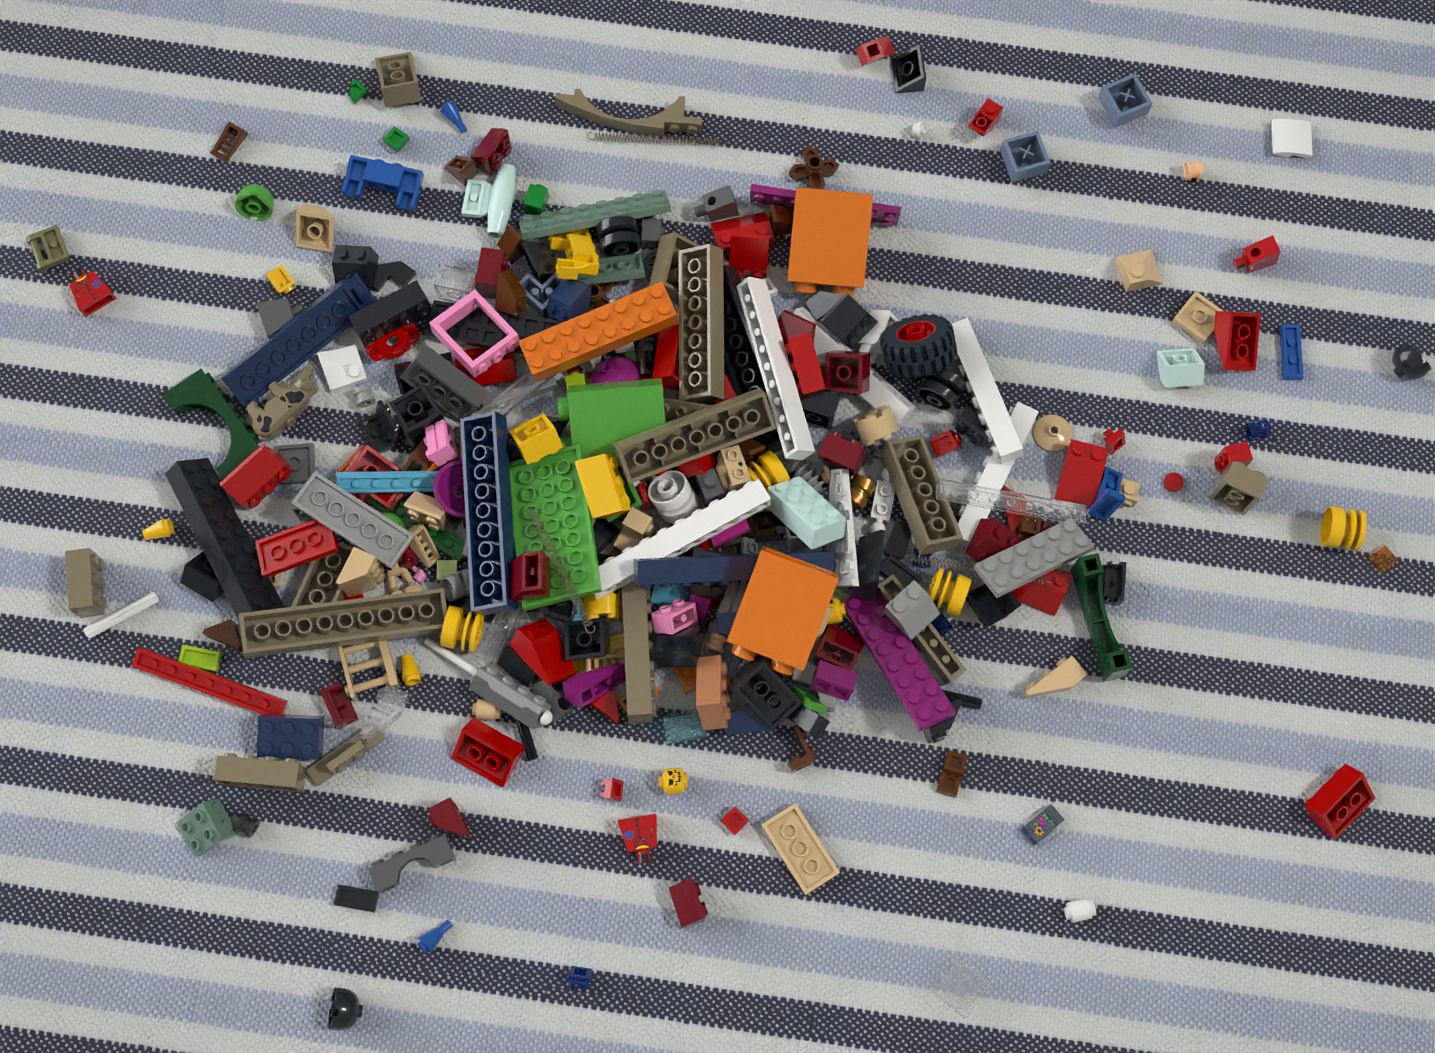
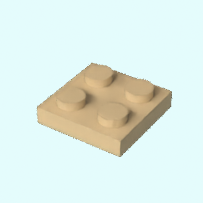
[1172,291,1223,343]

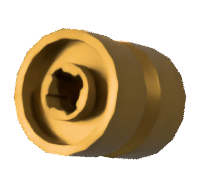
[850,474,876,511]

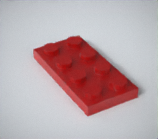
[255,519,339,578]

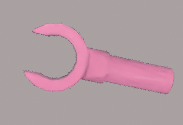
[411,566,427,584]

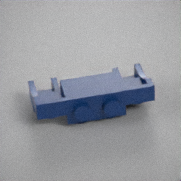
[341,155,424,212]

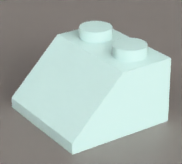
[1156,348,1205,389]

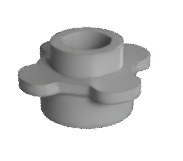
[869,438,888,458]

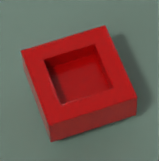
[720,806,749,836]

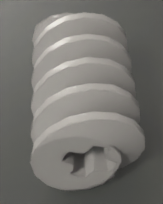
[789,457,829,495]

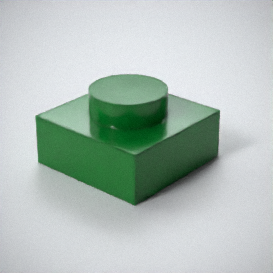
[383,126,410,153]

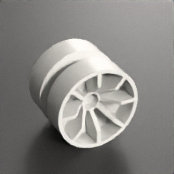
[648,471,699,524]

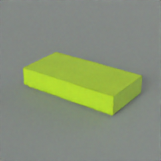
[178,645,223,673]

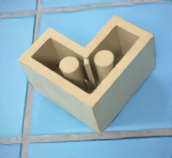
[613,507,655,554]

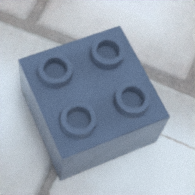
[1098,73,1153,128]
[1000,131,1051,183]

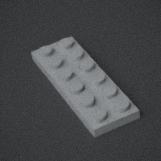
[292,471,415,569]
[974,518,1095,598]

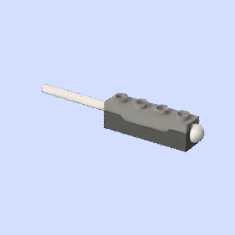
[424,637,553,729]

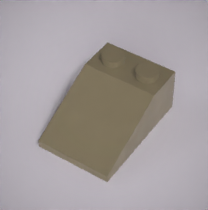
[375,52,422,107]

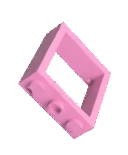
[429,290,519,378]

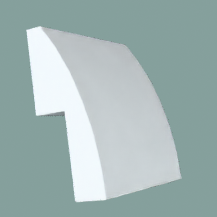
[1271,119,1313,159]

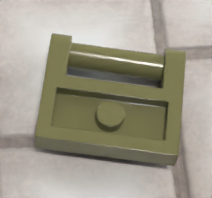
[26,225,71,272]

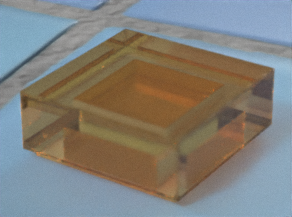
[1369,545,1398,573]

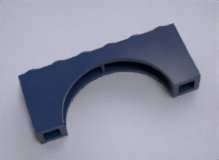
[717,612,775,734]

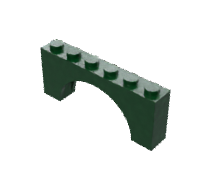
[163,369,259,479]
[1070,553,1132,682]

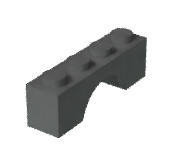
[368,834,457,894]

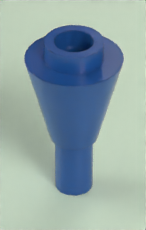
[440,101,468,134]
[417,920,453,953]

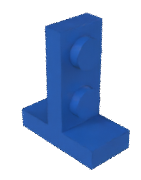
[1088,466,1125,521]

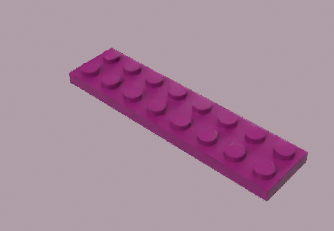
[750,184,901,227]
[841,592,956,732]

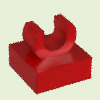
[1103,428,1126,455]
[599,778,624,801]

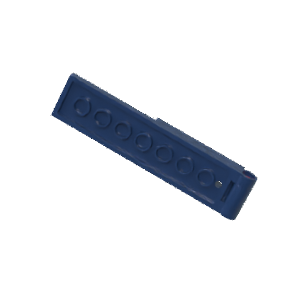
[220,272,377,408]

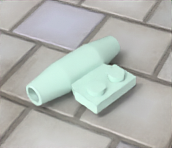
[461,164,516,238]

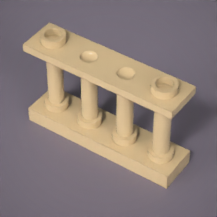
[338,640,401,702]

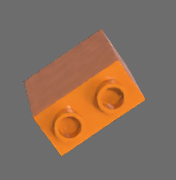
[787,187,873,296]
[726,546,839,675]

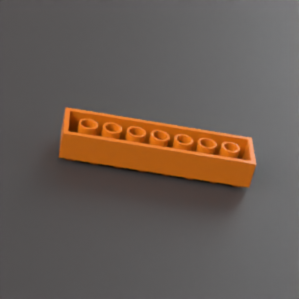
[518,281,679,382]

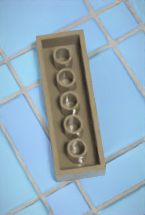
[881,435,963,555]

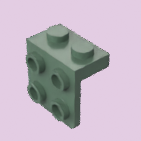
[178,799,238,857]

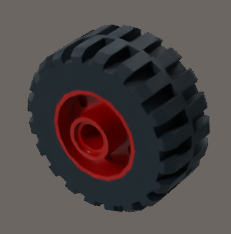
[880,314,957,378]

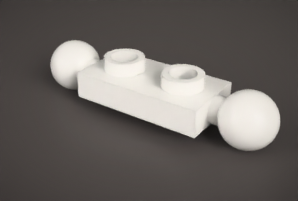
[869,467,895,533]

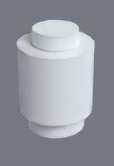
[1064,898,1096,923]

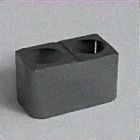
[532,680,573,722]

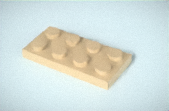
[761,803,840,895]

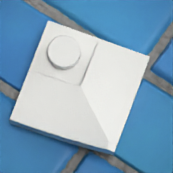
[317,344,368,393]

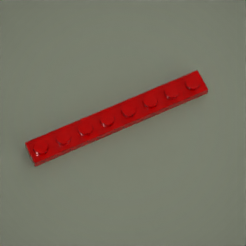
[132,647,288,714]

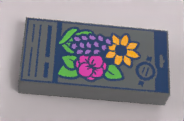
[1020,804,1065,846]

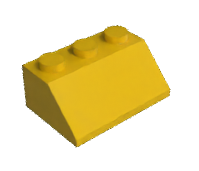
[575,454,631,519]

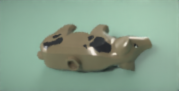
[245,365,318,442]

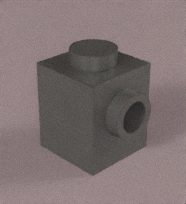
[641,218,665,248]

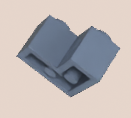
[519,272,563,318]

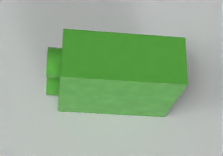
[558,378,665,466]

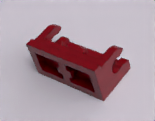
[319,682,359,729]

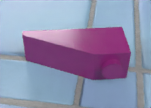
[562,663,626,709]

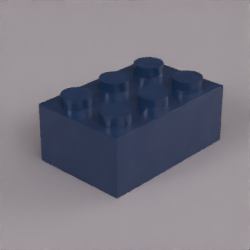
[257,713,324,760]

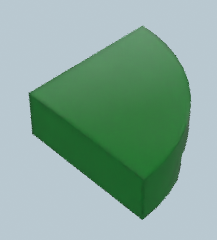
[349,79,368,104]

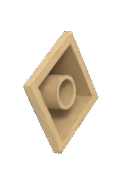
[296,204,334,252]
[1115,249,1163,292]

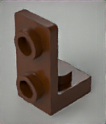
[788,724,816,773]

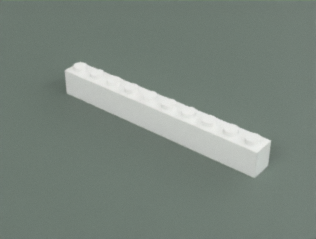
[736,277,815,460]
[593,479,771,600]

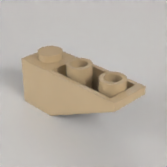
[1023,656,1088,699]

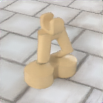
[387,563,424,595]

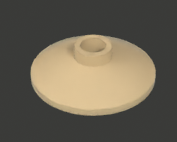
[1033,415,1072,452]

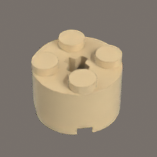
[854,405,899,446]

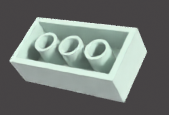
[767,476,846,550]

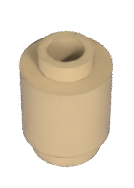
[472,699,502,721]

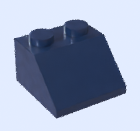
[547,279,591,322]

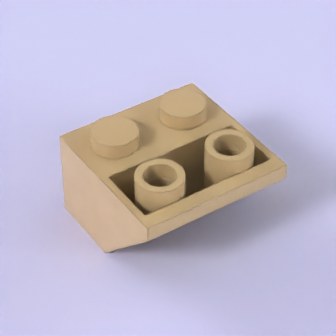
[404,491,451,531]

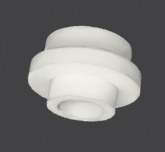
[912,121,926,140]

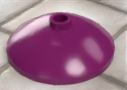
[585,356,640,384]
[433,460,466,518]

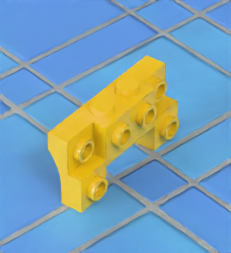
[548,228,600,280]

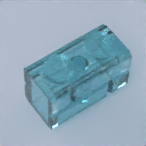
[663,709,707,744]

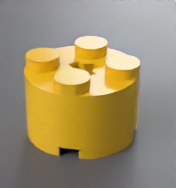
[583,590,623,622]

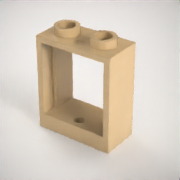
[713,445,752,497]

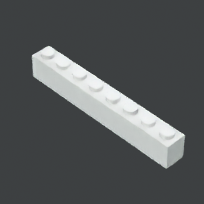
[793,307,916,425]
[952,318,1024,464]
[957,402,1039,547]

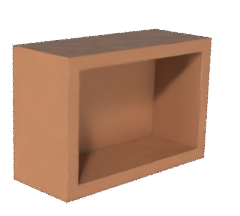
[696,655,731,730]

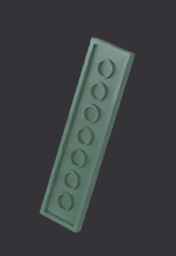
[518,190,671,240]

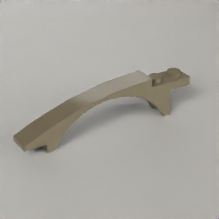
[555,89,702,137]

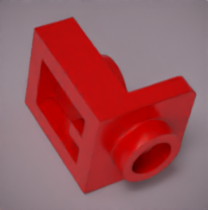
[930,430,963,458]

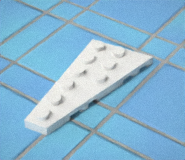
[824,469,859,587]

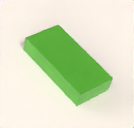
[791,686,827,714]

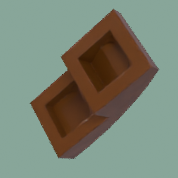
[1017,513,1042,542]
[936,750,968,798]

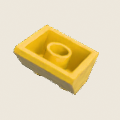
[509,414,563,465]

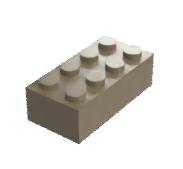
[291,541,353,607]
[213,753,307,793]

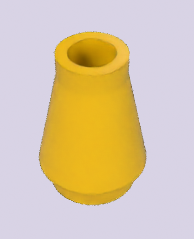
[142,518,174,540]
[401,654,422,686]

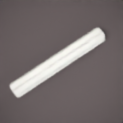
[84,592,159,638]

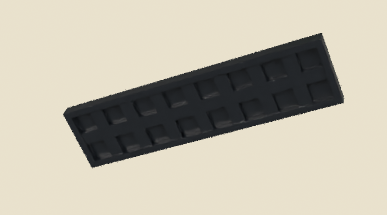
[424,300,563,354]

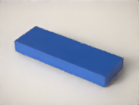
[1279,324,1304,380]

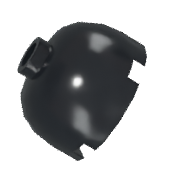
[1392,342,1432,380]
[328,987,363,1031]

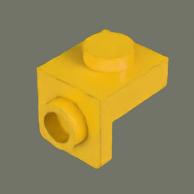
[265,264,296,294]

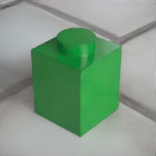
[523,184,549,215]

